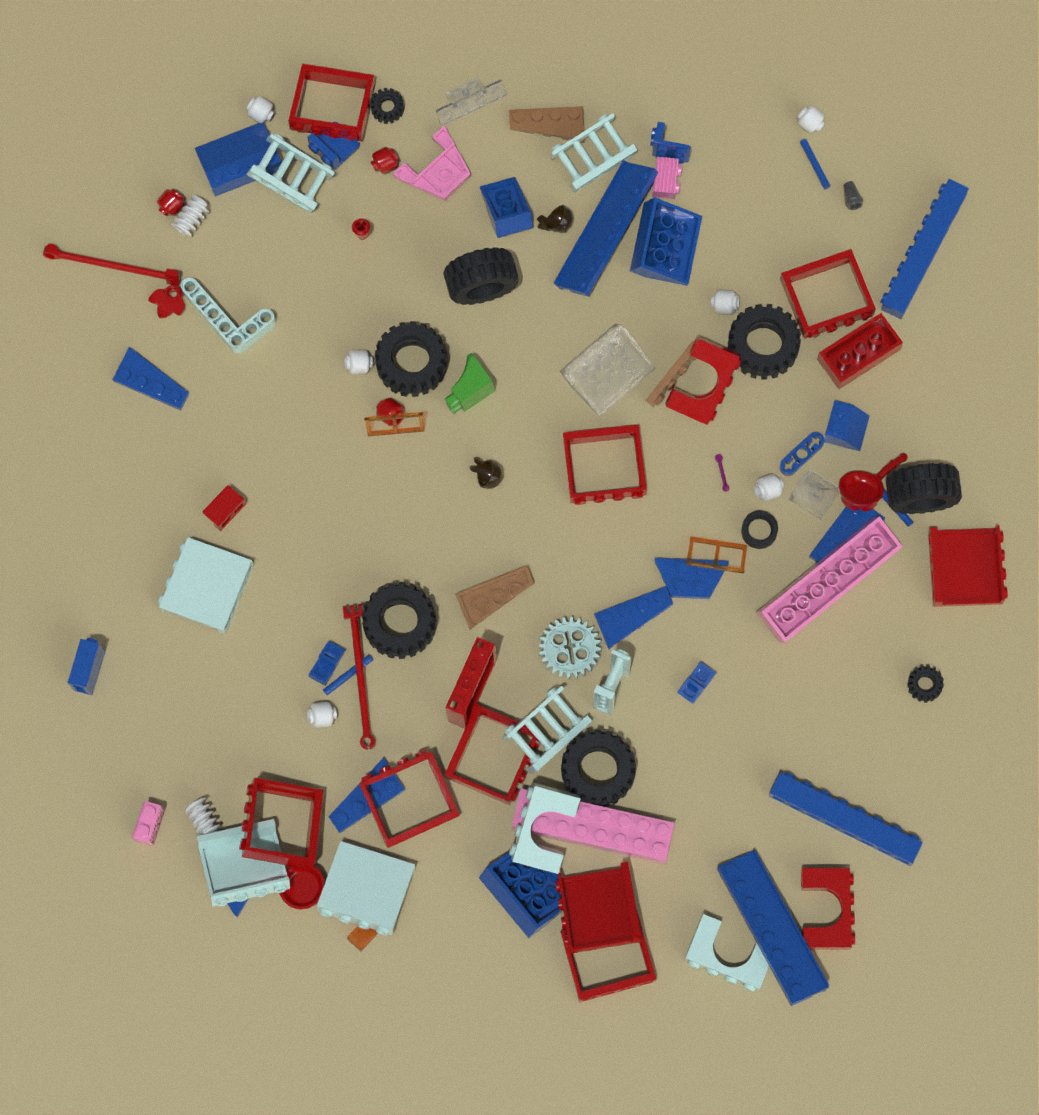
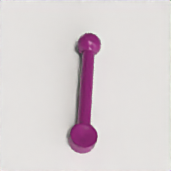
[715,454,730,492]

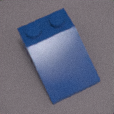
[480,177,533,238]

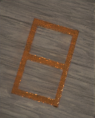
[364,412,424,437]
[685,536,747,574]

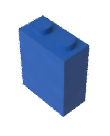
[67,638,105,695]

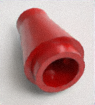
[352,218,370,240]

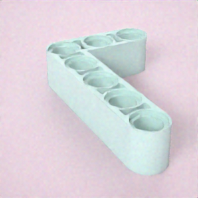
[181,278,276,354]

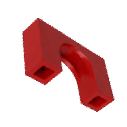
[665,335,741,425]
[801,868,855,950]

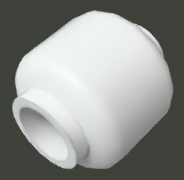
[246,96,274,123]
[797,105,825,133]
[711,290,740,315]
[344,350,373,374]
[754,474,784,501]
[307,702,337,728]

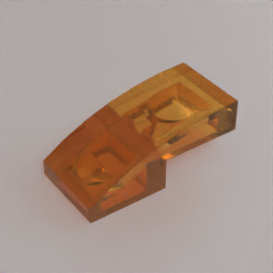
[347,926,378,952]

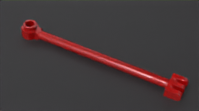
[42,243,181,286]
[343,604,376,750]

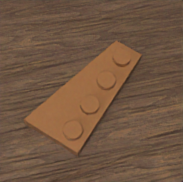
[509,106,584,143]
[645,341,696,407]
[455,566,534,630]

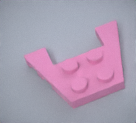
[393,126,471,201]

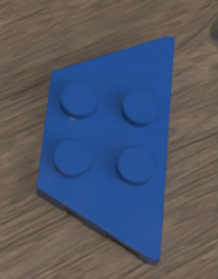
[655,558,729,599]

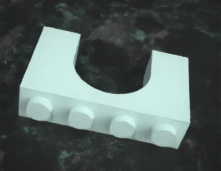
[509,782,580,874]
[685,914,769,992]

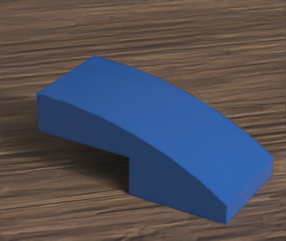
[309,641,345,686]
[677,661,716,704]

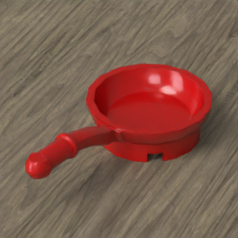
[838,453,908,512]
[279,866,325,910]

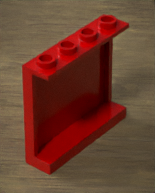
[928,525,1008,607]
[555,862,642,954]

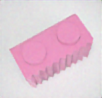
[652,156,682,199]
[132,801,165,846]

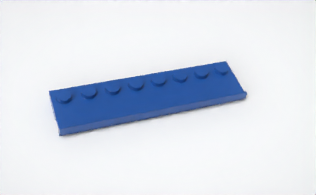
[554,160,658,297]
[717,850,829,1006]

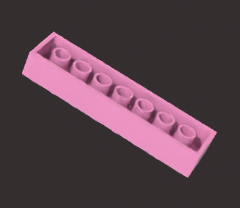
[756,516,903,643]
[512,788,674,865]

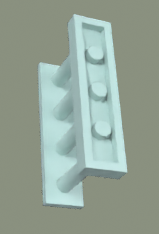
[550,113,637,193]
[246,133,335,213]
[593,649,631,716]
[501,686,592,774]

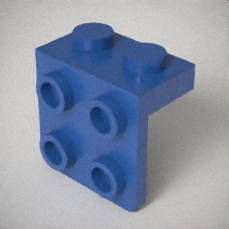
[307,122,360,170]
[650,122,691,164]

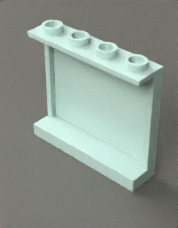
[158,537,254,635]
[197,819,290,907]
[317,841,415,936]

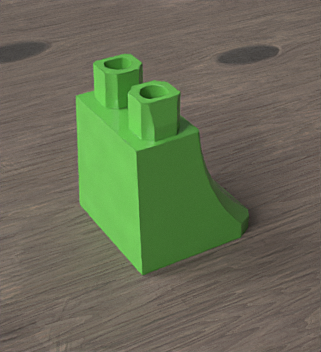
[445,353,495,414]

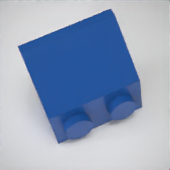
[824,400,870,452]

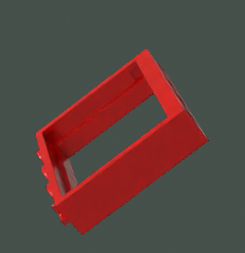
[288,63,375,141]
[780,249,876,339]
[563,424,647,505]
[445,637,497,729]
[445,704,541,805]
[359,749,460,848]
[239,777,323,870]
[560,912,656,1003]

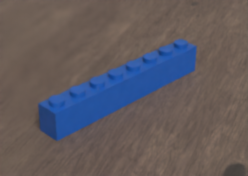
[880,179,969,319]
[769,772,923,867]

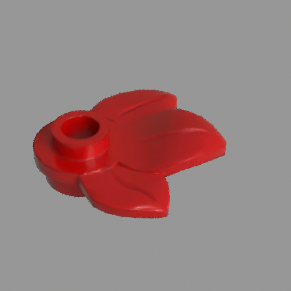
[148,285,185,319]

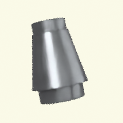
[843,181,863,210]

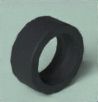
[741,511,778,549]

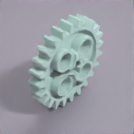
[539,617,601,680]

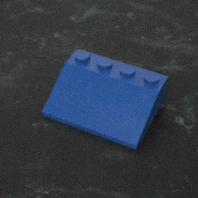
[195,122,281,197]
[630,197,702,286]
[479,852,564,938]

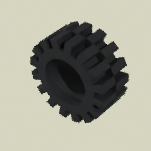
[370,88,404,124]
[907,665,944,703]

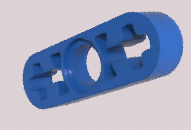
[779,432,824,476]

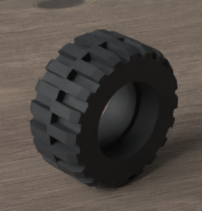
[443,247,519,305]
[728,304,801,380]
[375,321,448,397]
[886,463,962,514]
[362,582,437,659]
[561,730,636,807]

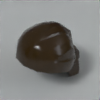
[537,205,573,233]
[470,457,503,489]

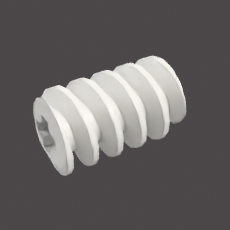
[170,195,209,237]
[185,797,221,835]

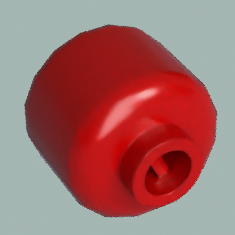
[371,146,399,174]
[157,188,185,216]
[376,398,404,426]

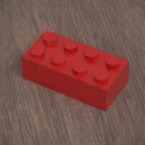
[817,313,903,389]

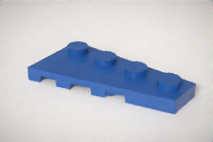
[594,586,673,650]
[329,757,405,833]

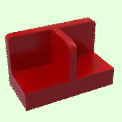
[203,485,246,532]

